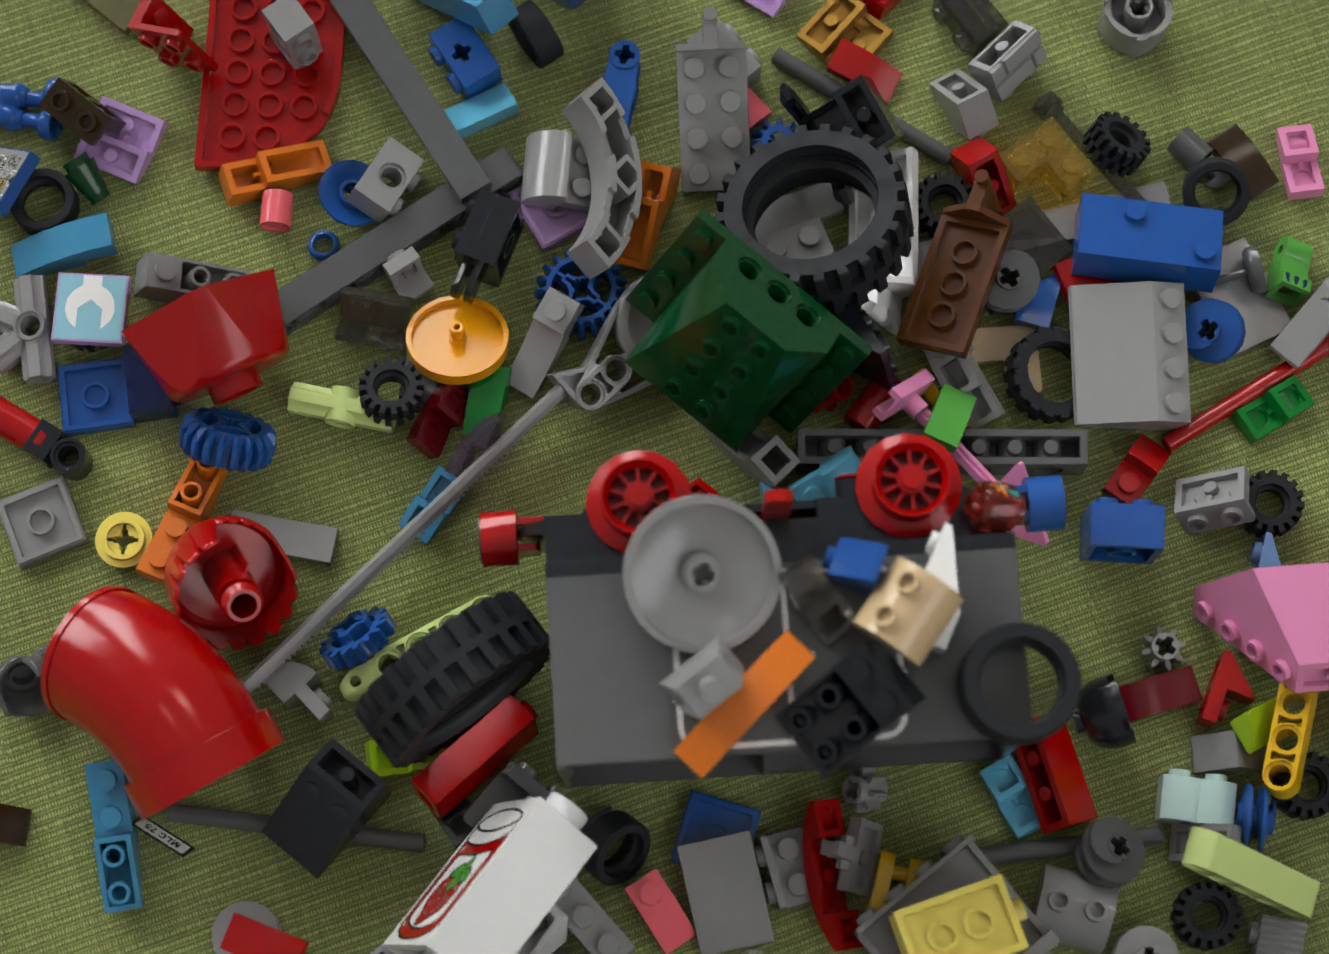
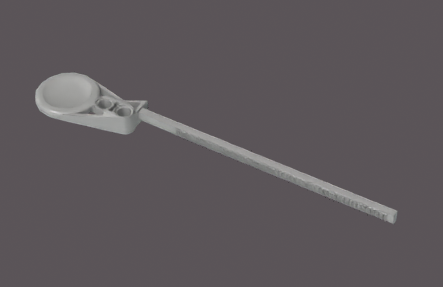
[241,275,652,693]

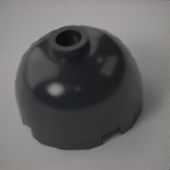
[1072,673,1136,749]

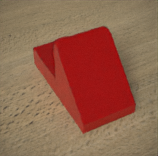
[1101,434,1172,504]
[1195,650,1255,729]

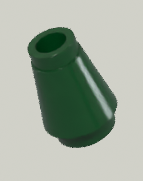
[62,152,110,205]

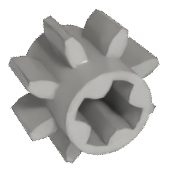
[1139,626,1186,672]
[842,767,888,813]

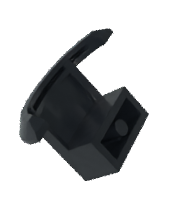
[780,75,905,205]

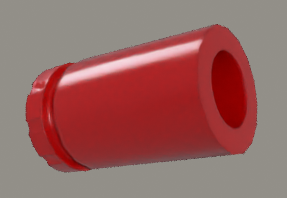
[843,375,902,429]

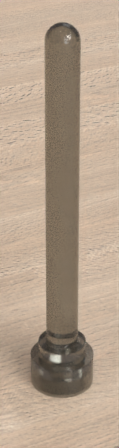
[1032,91,1147,201]

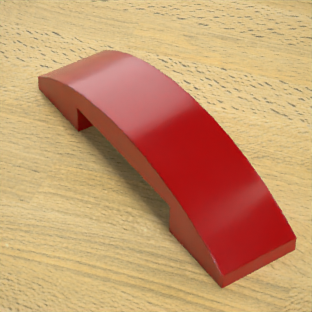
[803,798,864,952]

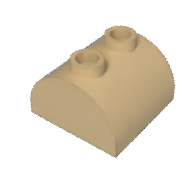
[852,556,964,667]

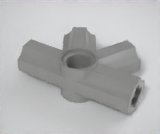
[0,274,57,385]

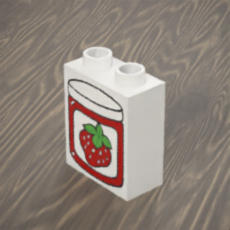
[383,792,598,954]

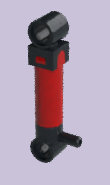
[0,395,93,481]

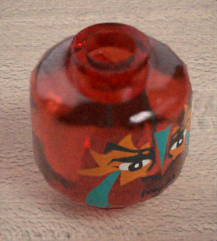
[964,481,1026,533]

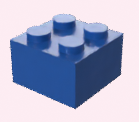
[1080,497,1165,564]

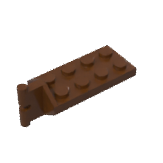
[896,169,1013,359]

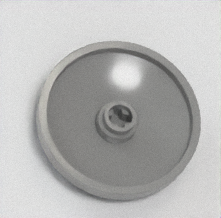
[622,494,782,653]

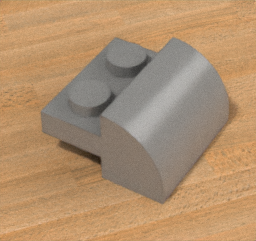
[520,130,591,212]

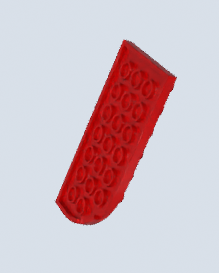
[194,0,346,172]

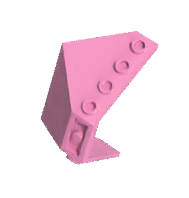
[1192,562,1329,693]

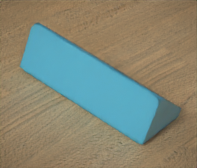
[444,83,519,139]

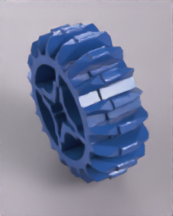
[534,248,627,341]
[179,406,277,473]

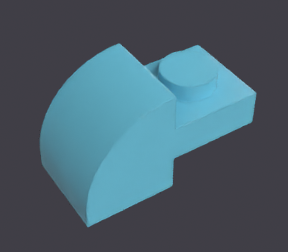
[788,445,861,501]

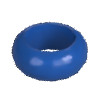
[308,230,340,261]

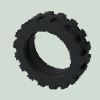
[1003,326,1074,424]

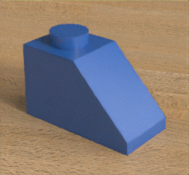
[821,537,888,596]

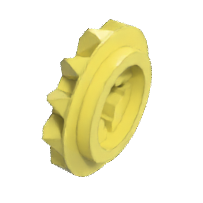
[95,512,153,570]

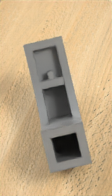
[695,419,801,487]

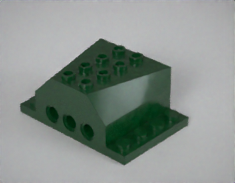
[624,208,873,453]

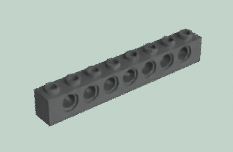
[796,429,1088,475]

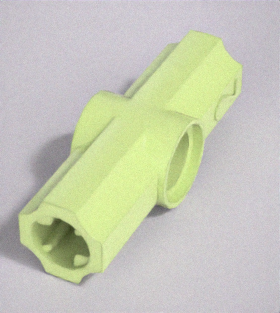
[287,381,397,433]

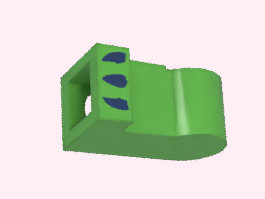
[1264,235,1313,308]

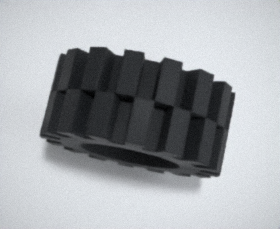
[1082,111,1151,177]
[918,171,972,238]
[359,356,424,427]
[1244,470,1305,539]
[1271,751,1329,821]
[1170,881,1243,951]

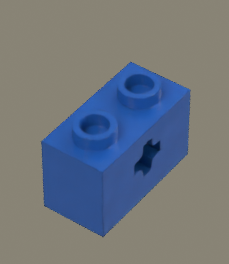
[428,18,502,100]

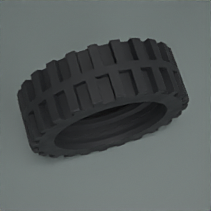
[715,124,914,315]
[355,591,550,768]

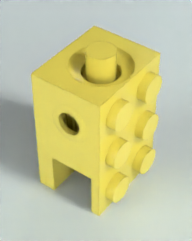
[888,874,1029,954]

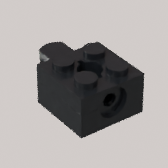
[450,188,524,304]

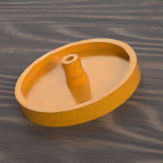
[406,295,509,385]

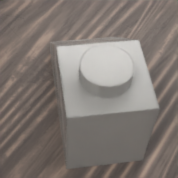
[929,68,999,140]

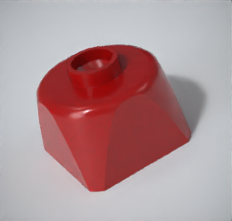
[121,269,290,405]

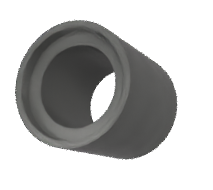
[1167,126,1214,170]

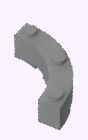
[561,77,642,280]

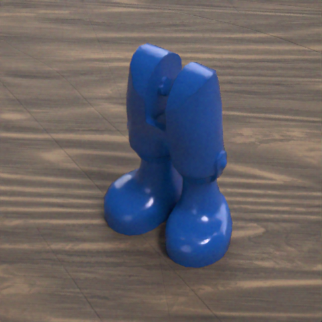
[0,78,63,141]

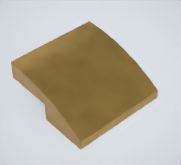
[796,0,894,83]

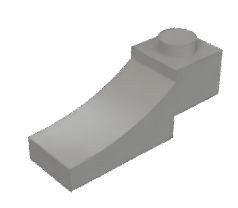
[510,286,585,399]

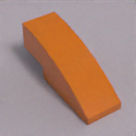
[218,139,332,207]

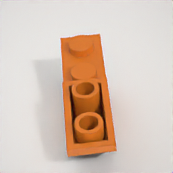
[136,458,228,586]

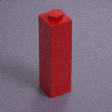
[411,694,539,819]

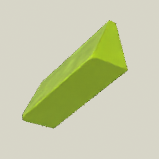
[1230,697,1289,754]

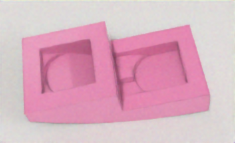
[1276,124,1325,200]

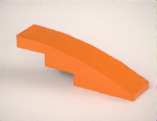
[673,629,816,779]

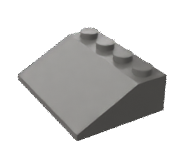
[1068,281,1191,431]

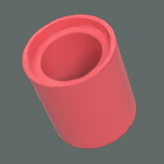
[259,189,294,232]

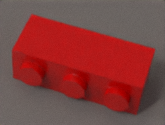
[1015,716,1098,835]

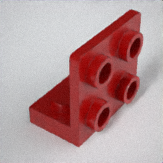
[128,0,219,72]

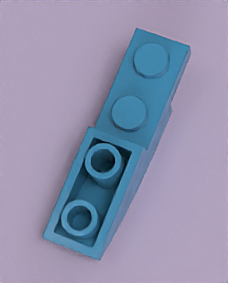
[85,759,143,914]

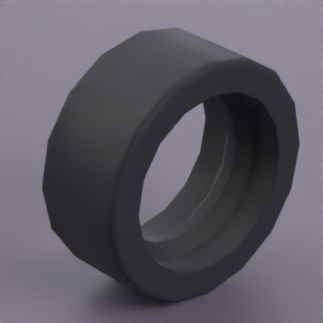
[508,0,564,69]
[1182,156,1251,225]
[10,168,80,235]
[583,810,651,886]

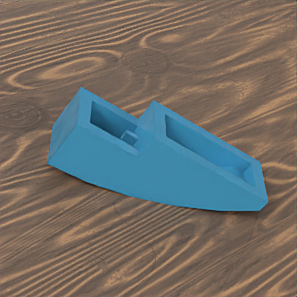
[11,212,118,278]

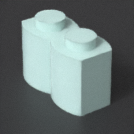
[1154,768,1237,824]

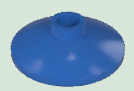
[318,160,385,227]

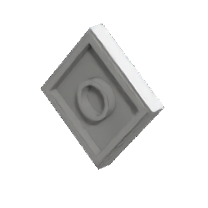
[0,476,89,569]

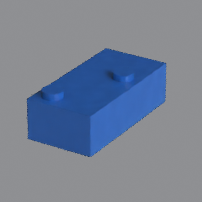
[1071,193,1224,293]

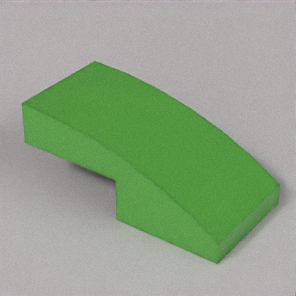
[922,383,977,453]

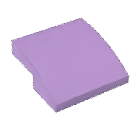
[73,96,169,184]

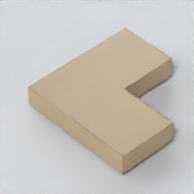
[971,325,1043,397]

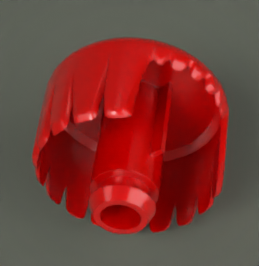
[164,516,298,651]

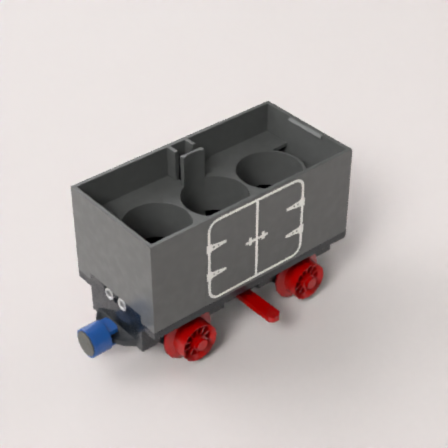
[478,433,1067,787]

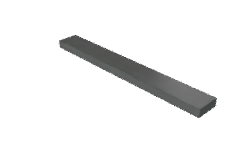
[328,0,492,204]

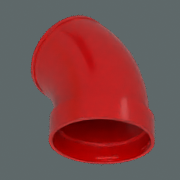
[40,585,286,820]

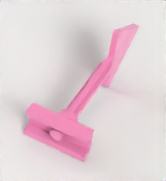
[872,369,1049,546]

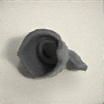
[0,644,49,717]

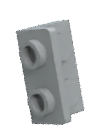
[1174,466,1255,534]
[754,827,811,912]

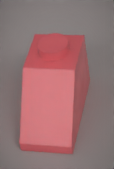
[625,868,697,954]

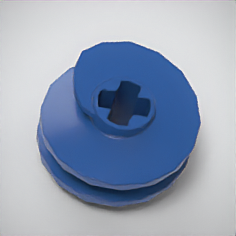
[1185,298,1246,363]
[1234,783,1277,853]

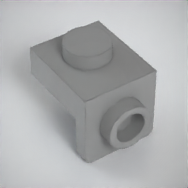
[383,246,434,305]

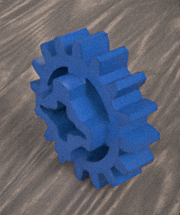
[319,606,396,671]

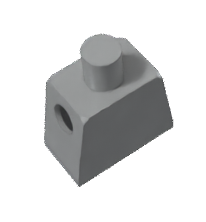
[660,635,744,720]

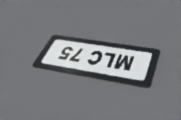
[132,817,195,857]

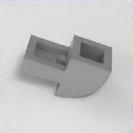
[265,662,334,725]

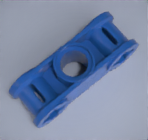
[603,40,640,130]

